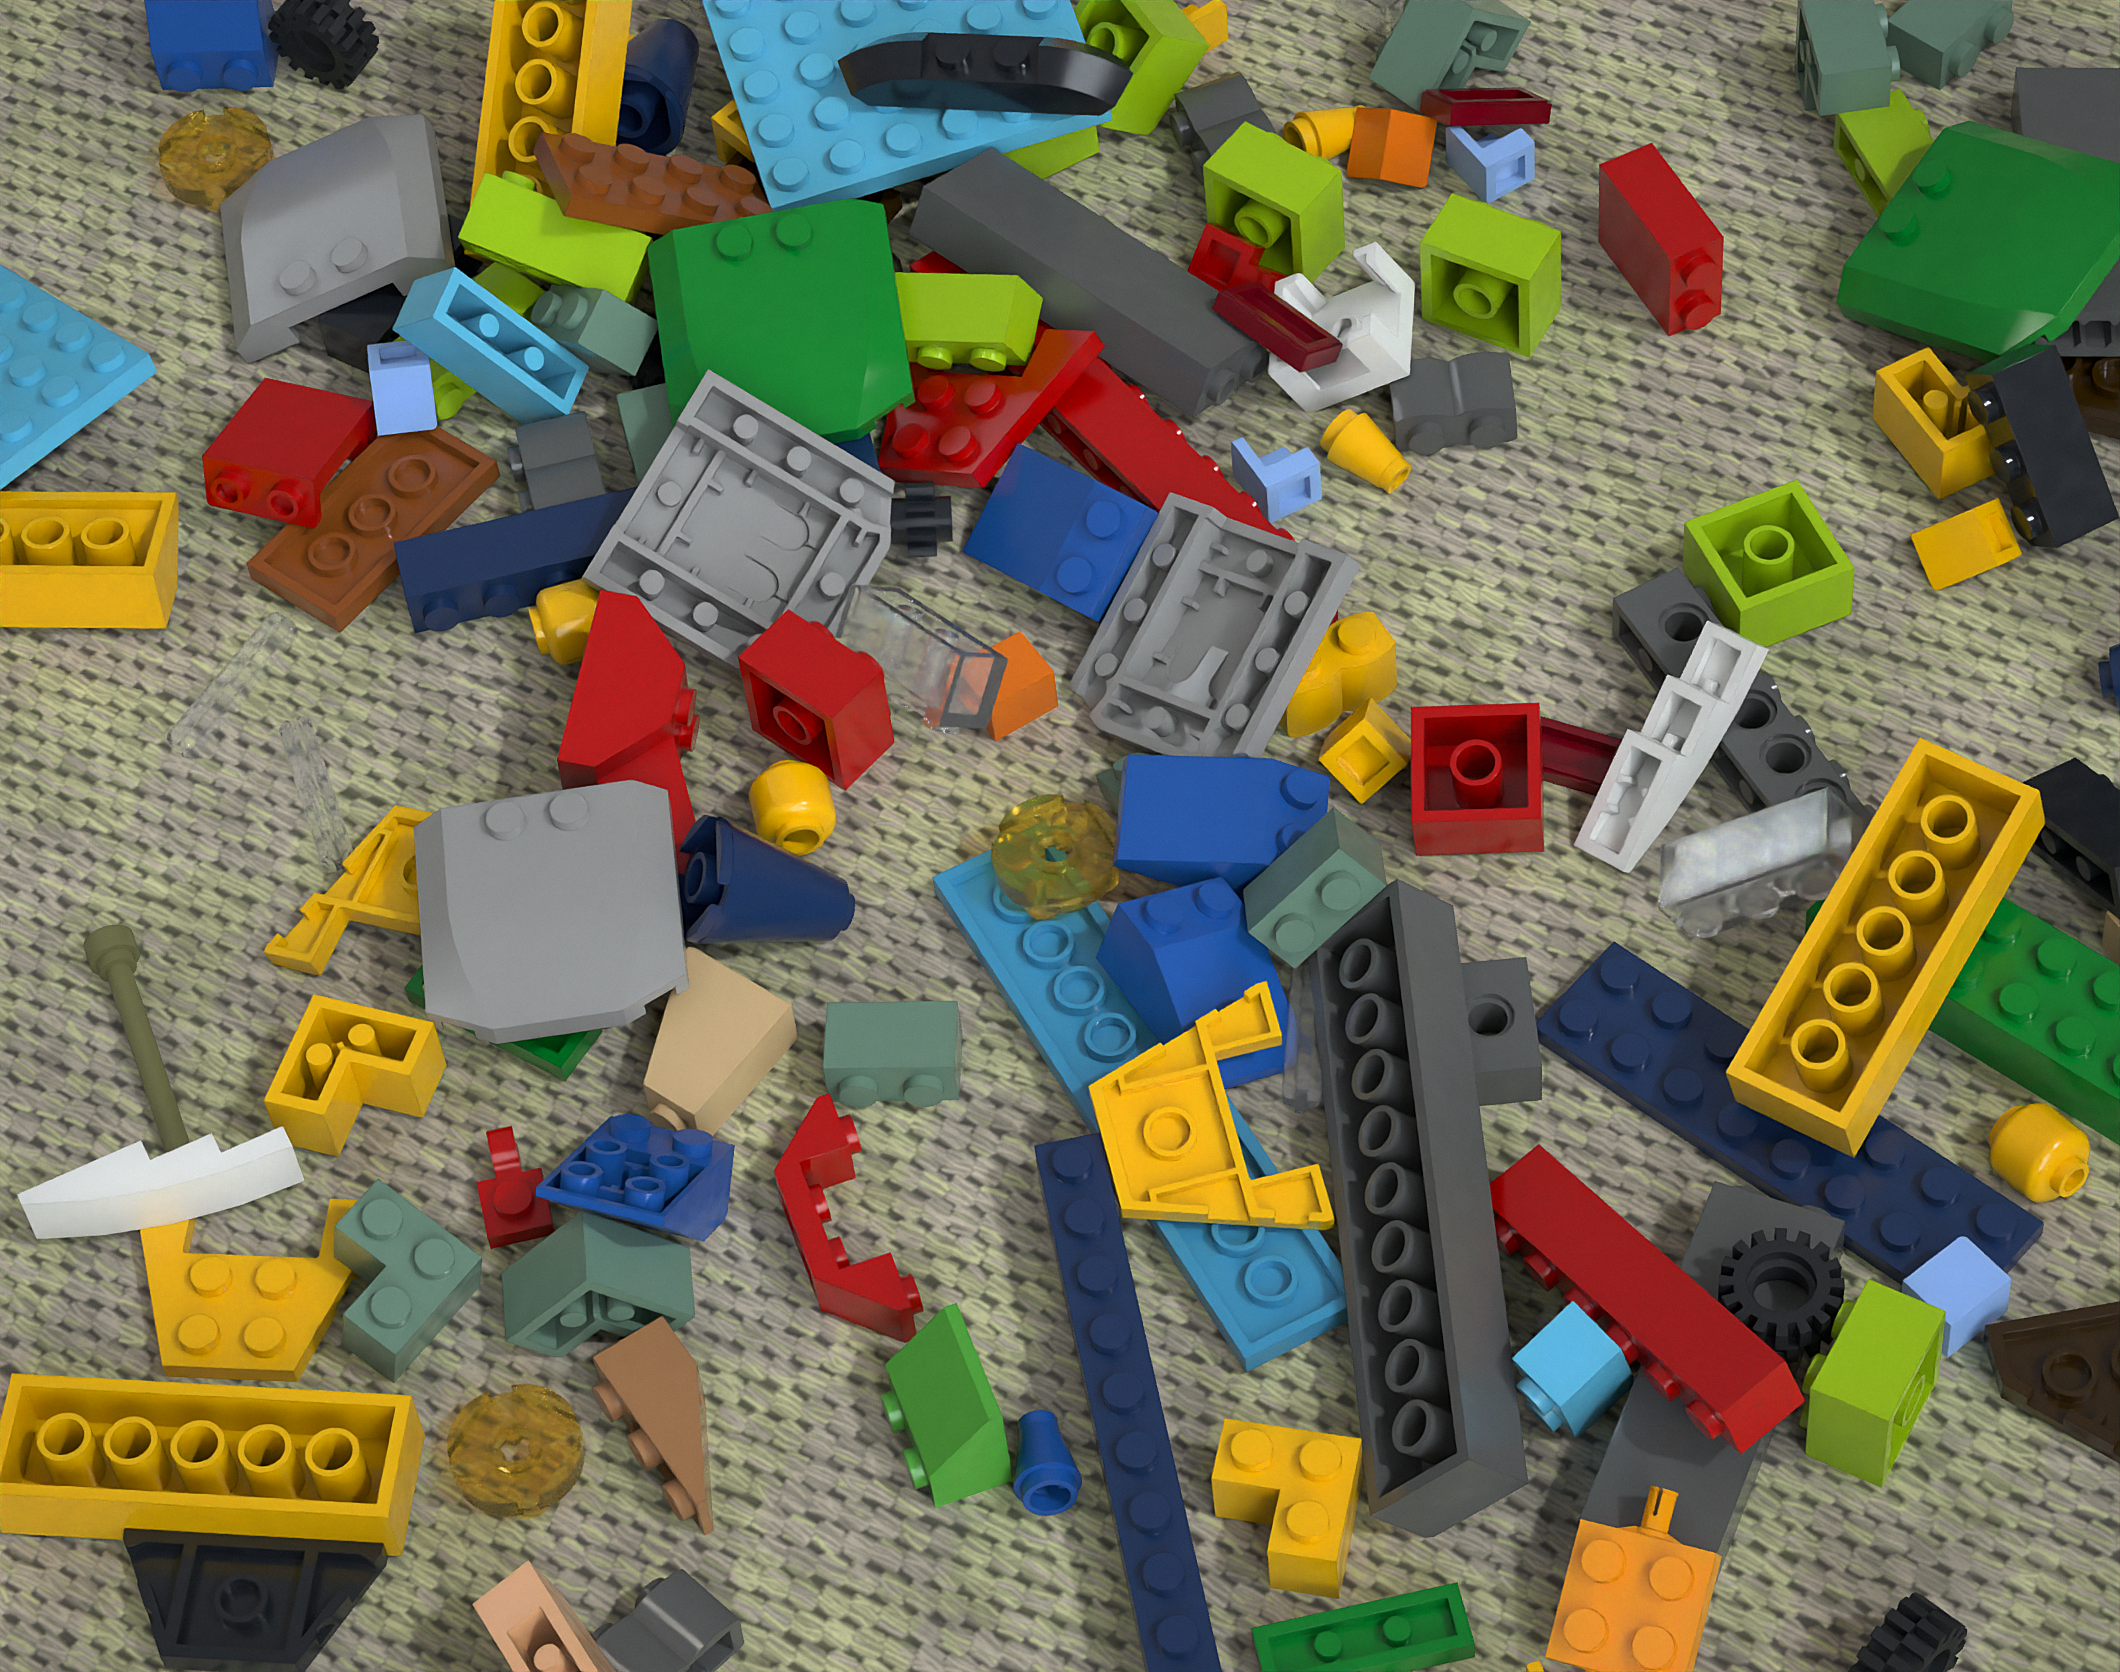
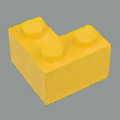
[1873,347,1995,500]
[264,994,447,1157]
[1211,1418,1364,1599]

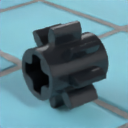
[890,482,953,558]

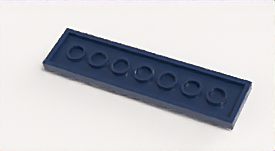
[1536,941,2044,1285]

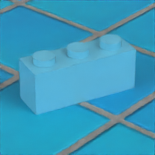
[392,267,590,425]

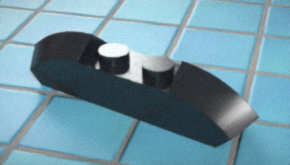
[837,32,1133,116]

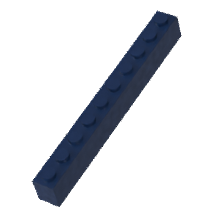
[1034,1132,1222,1672]

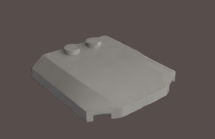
[220,114,455,364]
[581,369,894,677]
[1069,492,1361,758]
[414,780,689,1044]

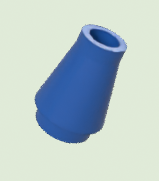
[1014,1410,1082,1516]

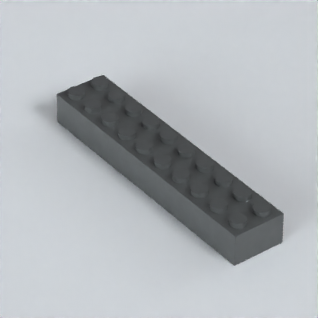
[1308,879,1529,1538]

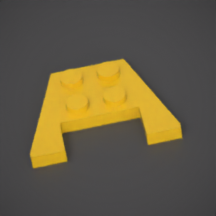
[263,805,433,990]
[1088,981,1334,1230]
[140,1199,358,1382]

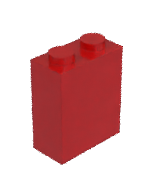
[1598,143,1724,337]

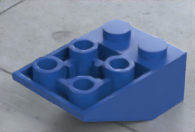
[536,1114,735,1242]

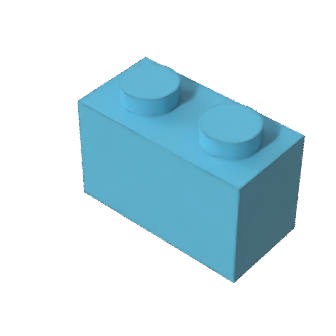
[1512,1301,1635,1439]

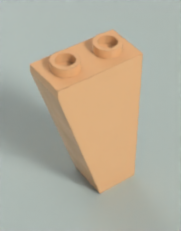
[472,1560,616,1672]

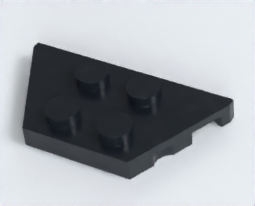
[123,1528,388,1672]

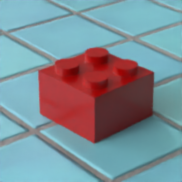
[738,609,895,791]
[1411,702,1545,856]

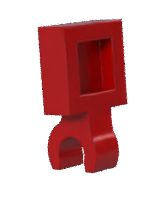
[1187,223,1288,293]
[476,1126,555,1249]

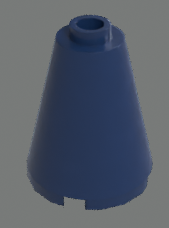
[616,19,699,156]
[678,815,855,944]

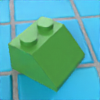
[880,1303,1013,1508]

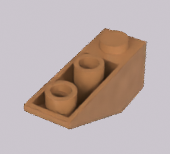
[592,1316,714,1535]

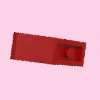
[774,1093,924,1343]

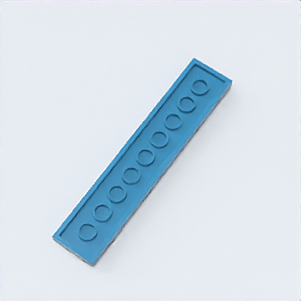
[932,824,1348,1373]

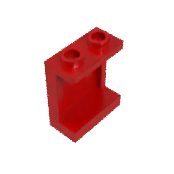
[202,378,377,529]

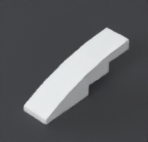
[1574,620,1769,873]
[17,1126,305,1239]

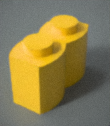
[1278,612,1397,737]

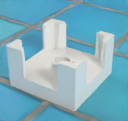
[1268,242,1415,412]

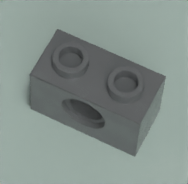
[1461,957,1542,1106]

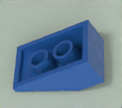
[144,0,280,92]
[962,443,1159,623]
[1112,754,1330,905]
[1096,876,1309,1089]

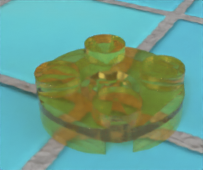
[158,107,275,211]
[991,794,1120,920]
[447,1384,586,1519]

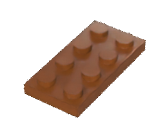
[533,132,773,235]
[246,426,500,633]

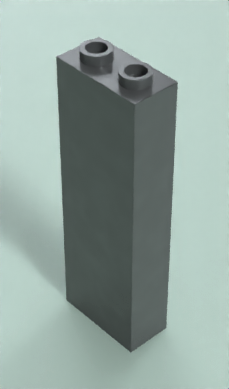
[2011,67,2120,357]
[909,147,1270,417]
[1578,1181,1845,1587]

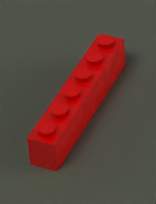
[1490,1144,1805,1454]

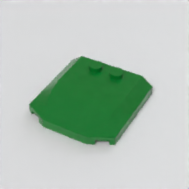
[1836,121,2120,363]
[647,198,915,444]

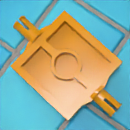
[1545,1486,1722,1672]

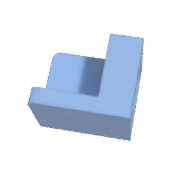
[1446,126,1535,204]
[367,340,437,436]
[1231,437,1322,523]
[1902,1236,2011,1358]

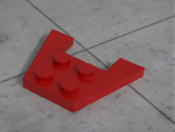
[878,329,1105,489]

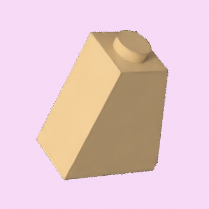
[643,945,798,1136]

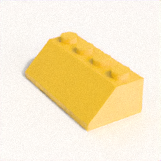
[0,491,179,629]

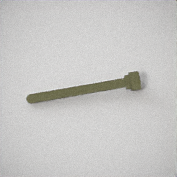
[83,925,190,1153]

